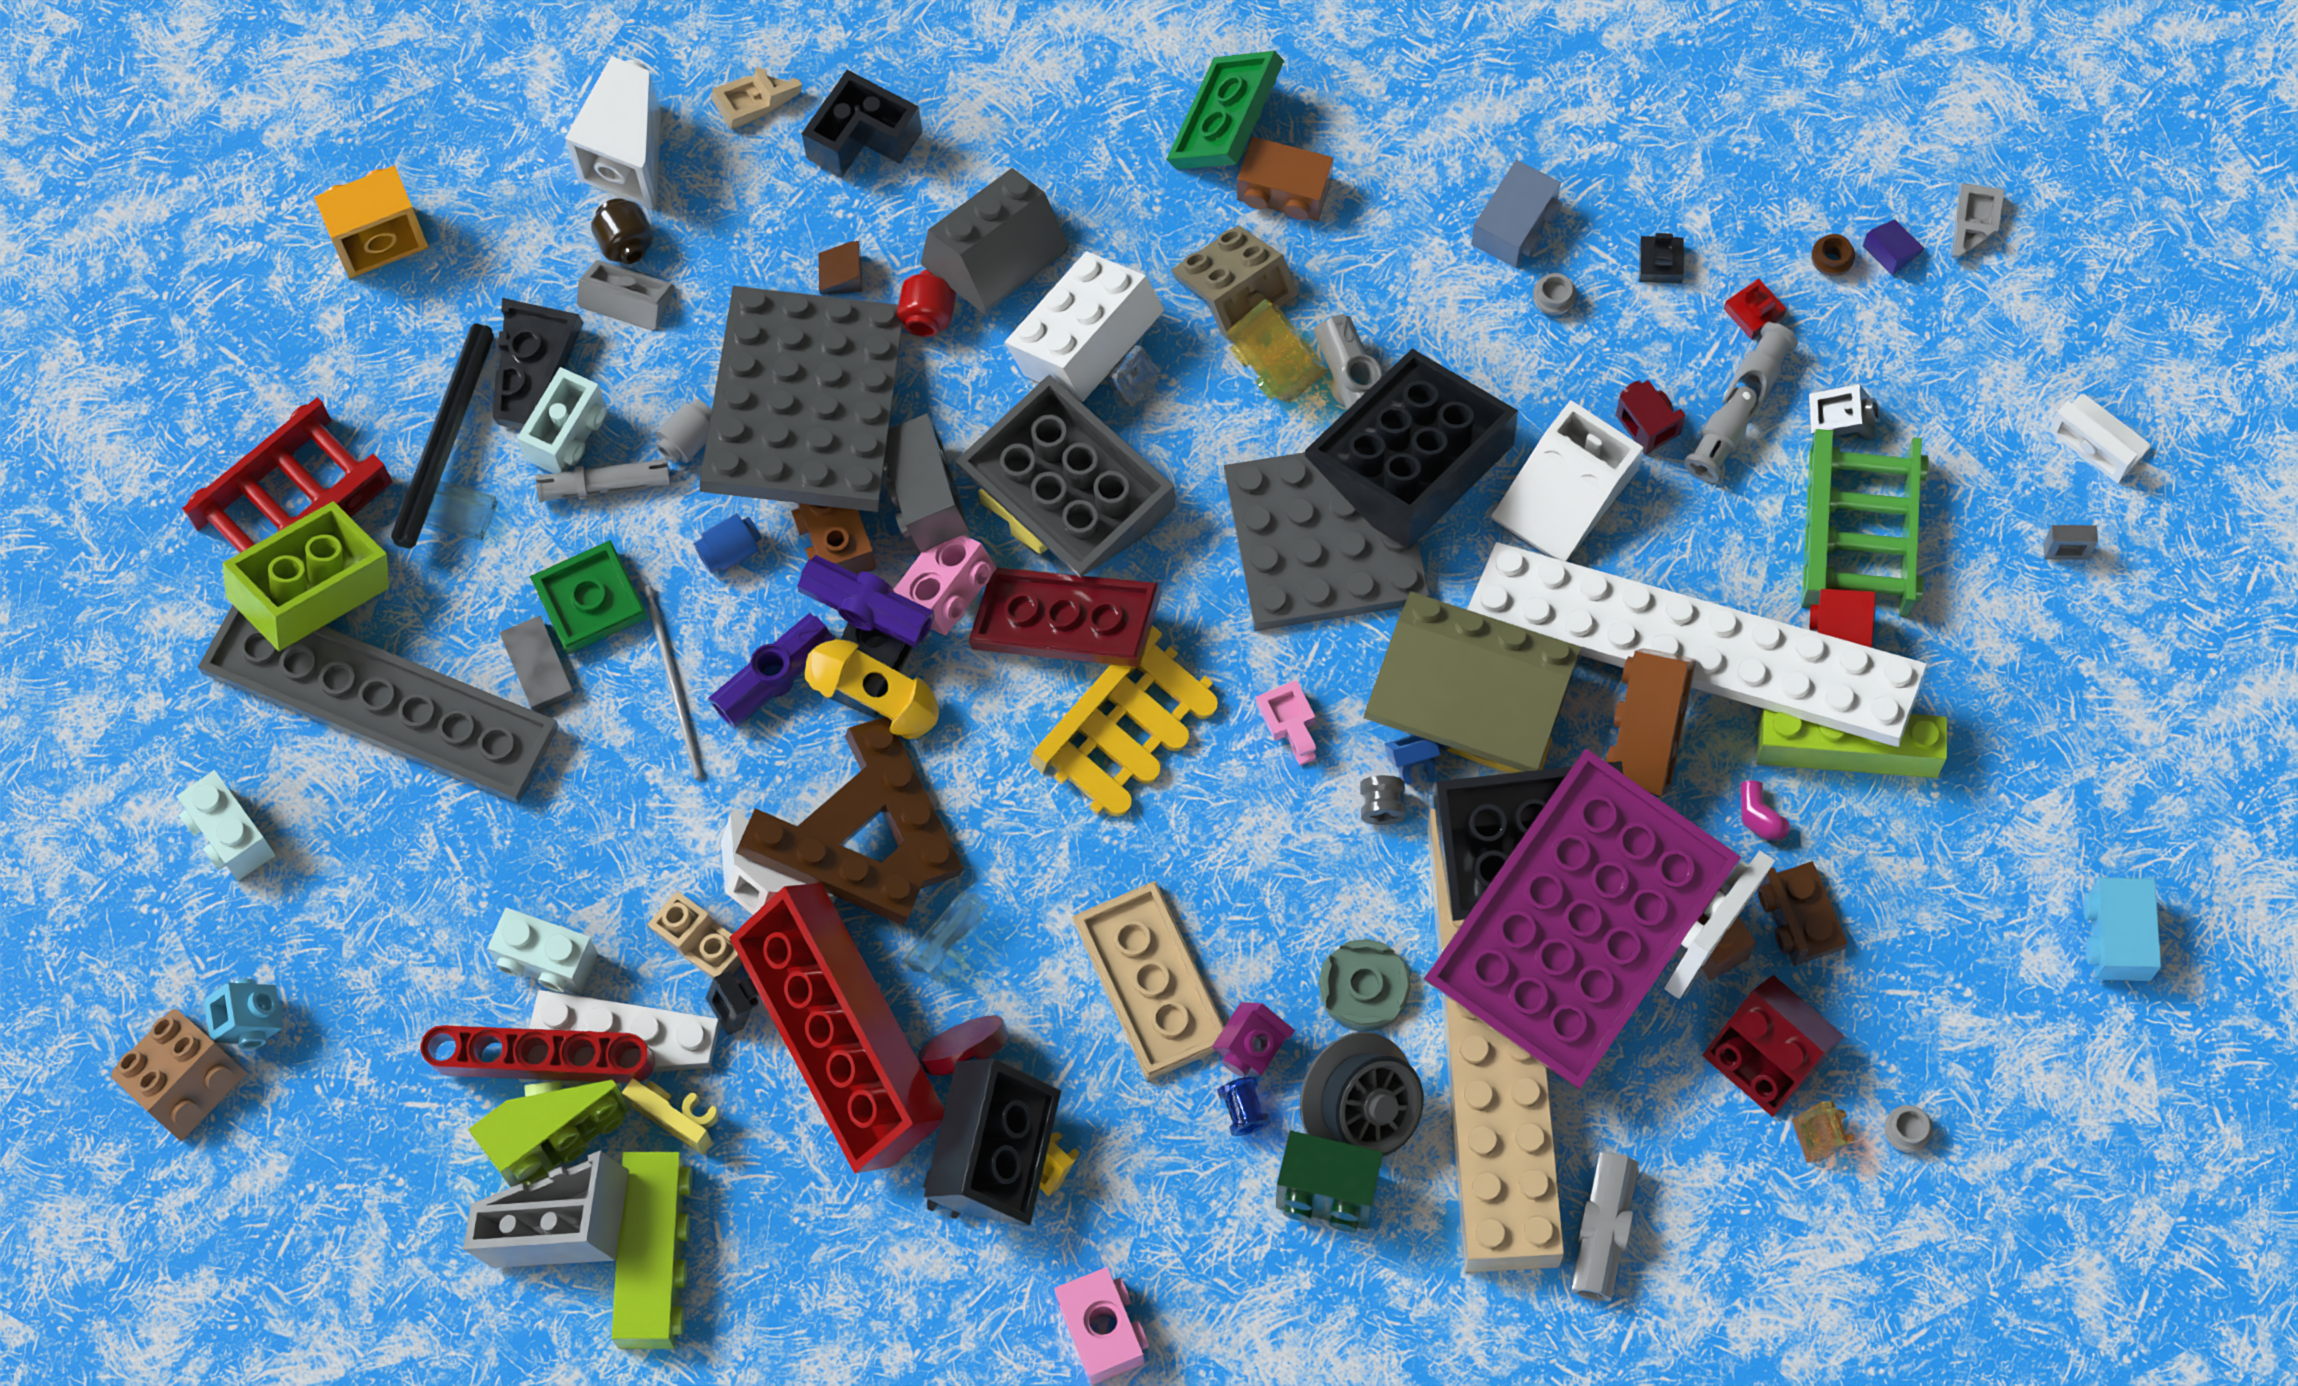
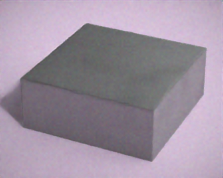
[2043,525,2098,560]

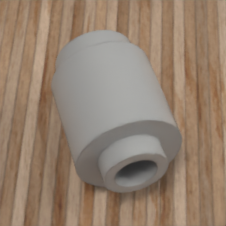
[655,399,712,463]

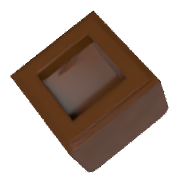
[818,241,862,294]

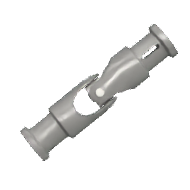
[1684,322,1798,483]

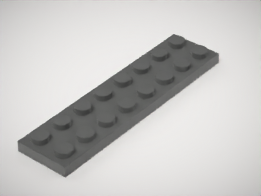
[198,605,559,804]

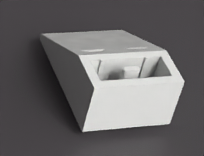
[1491,400,1644,562]

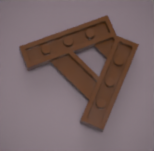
[735,716,964,926]

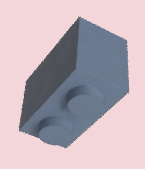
[1471,160,1563,268]

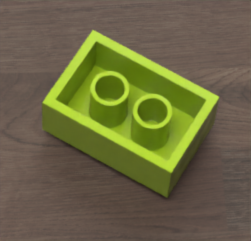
[222,501,389,651]

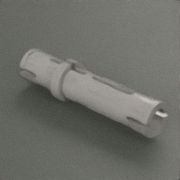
[535,458,671,503]

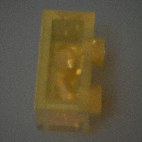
[1226,299,1329,404]

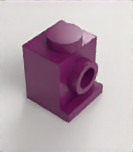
[1212,1002,1295,1077]

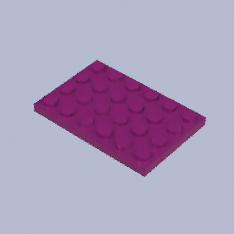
[1423,748,1741,1089]

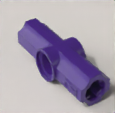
[797,555,935,648]
[708,613,835,729]

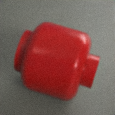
[896,270,957,337]

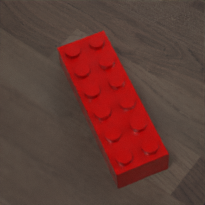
[729,883,945,1174]

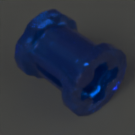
[1217,1077,1271,1136]

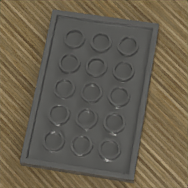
[700,286,903,512]

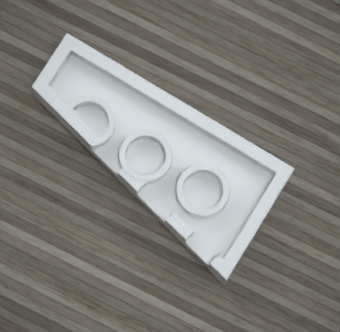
[519,990,720,1083]

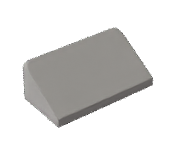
[577,260,675,330]

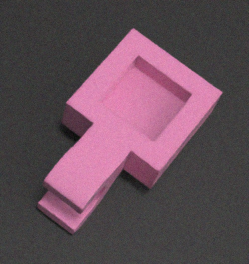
[1256,680,1316,766]

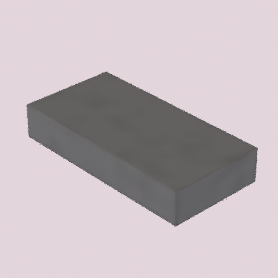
[499,616,575,712]

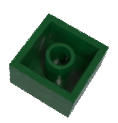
[1276,1130,1383,1232]

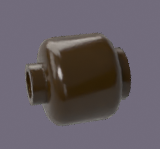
[591,198,654,264]

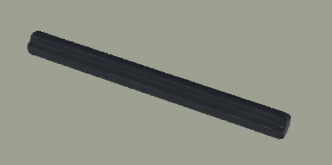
[391,323,494,549]

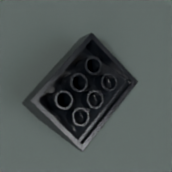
[1305,348,1518,549]
[1432,761,1623,921]

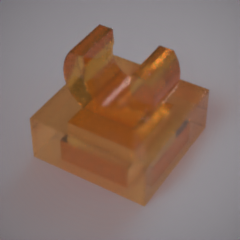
[1791,1100,1855,1163]

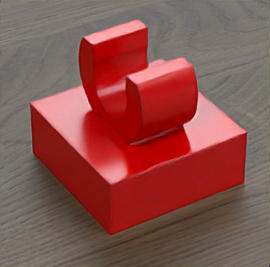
[1724,278,1786,340]

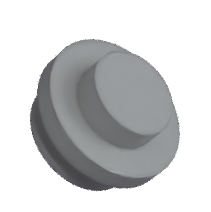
[1533,273,1576,315]
[1884,1105,1933,1153]

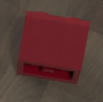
[1702,975,1844,1117]

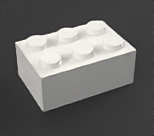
[1004,251,1164,402]

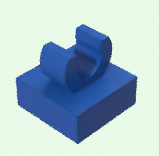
[1384,735,1440,785]

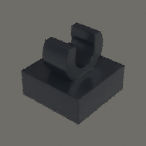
[1639,233,1684,284]
[705,970,760,1036]

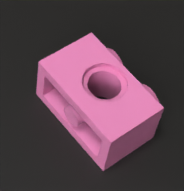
[1054,1267,1149,1386]

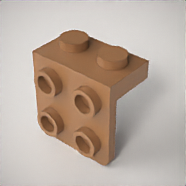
[111,1009,247,1142]

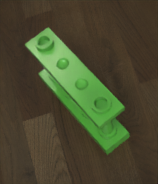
[1801,429,1929,617]

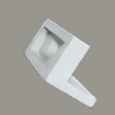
[2048,394,2150,484]

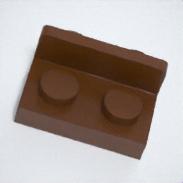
[1757,861,1848,966]

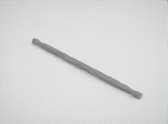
[644,586,703,780]

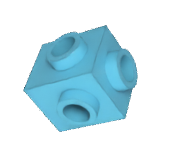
[204,979,283,1049]

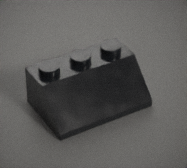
[924,1058,1061,1226]

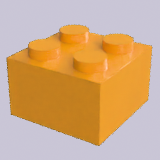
[314,165,429,279]

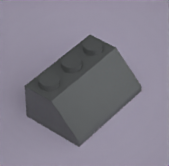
[921,168,1069,314]

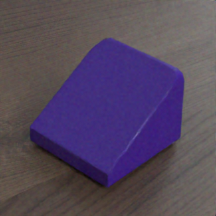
[1863,219,1924,275]

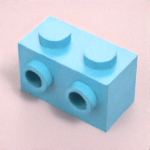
[2083,877,2161,981]

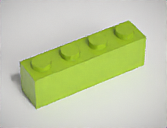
[1756,708,1947,778]
[611,1152,692,1349]

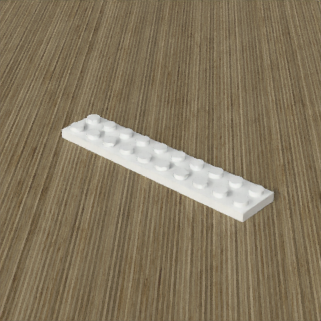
[1467,542,1927,747]

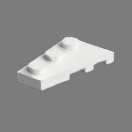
[1664,850,1775,999]

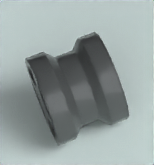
[1360,775,1406,825]

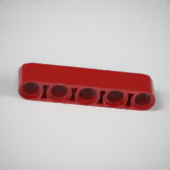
[420,1025,655,1083]

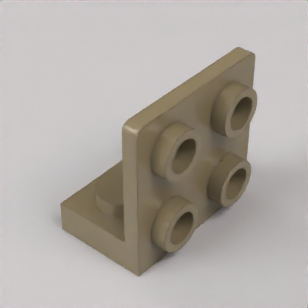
[1172,226,1298,341]

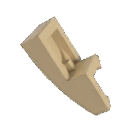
[711,67,802,130]

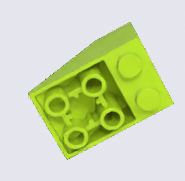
[468,1080,630,1188]

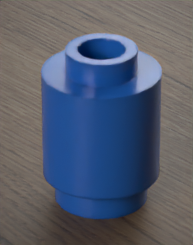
[693,513,762,574]

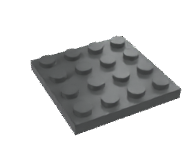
[1224,452,1429,631]

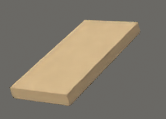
[1072,881,1224,1082]

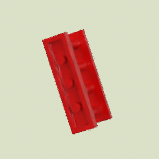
[182,397,393,553]

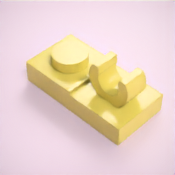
[622,1078,719,1155]

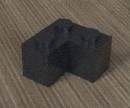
[801,69,922,177]

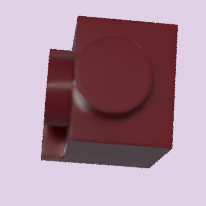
[1615,380,1686,455]

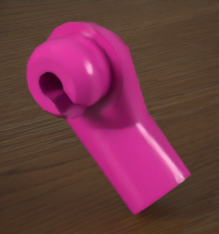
[1740,780,1790,841]

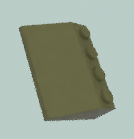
[1363,591,1581,772]

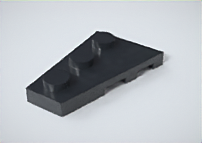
[492,298,584,430]

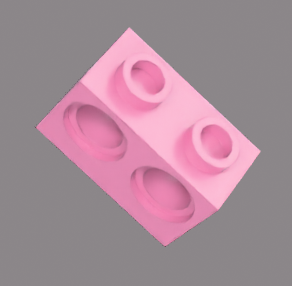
[894,535,997,636]

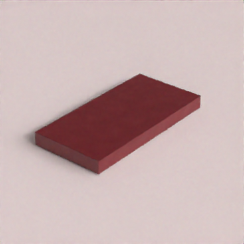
[968,567,1162,667]

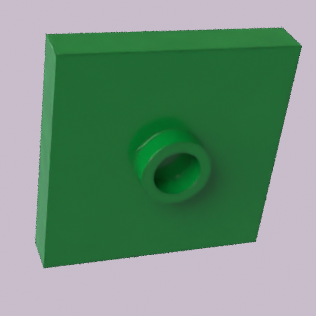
[530,540,648,655]

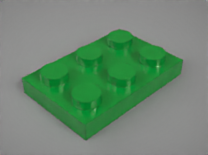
[1166,50,1284,170]

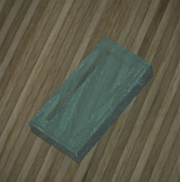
[398,475,498,541]

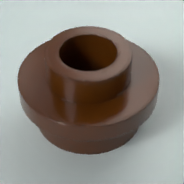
[1811,234,1855,276]

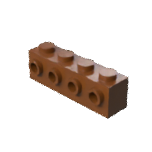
[791,503,877,575]

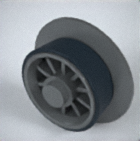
[1300,1032,1424,1156]

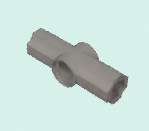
[1313,314,1382,410]
[1571,1152,1639,1302]

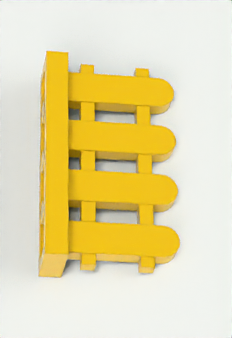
[1029,625,1218,817]

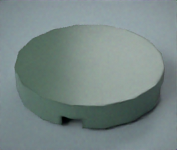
[1318,939,1411,1031]

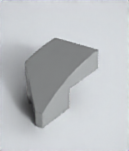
[1952,183,2005,259]

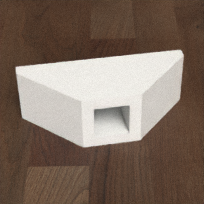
[721,809,836,915]

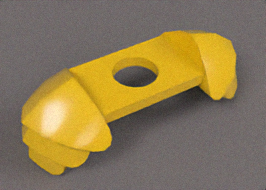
[805,639,939,739]

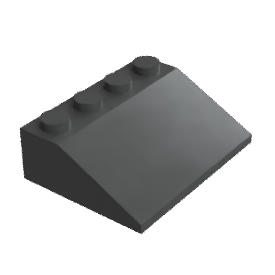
[955,374,1176,578]

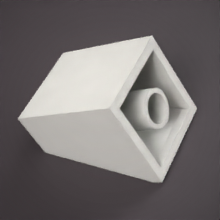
[565,56,661,210]

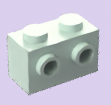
[517,367,606,473]
[176,770,276,881]
[487,907,598,995]

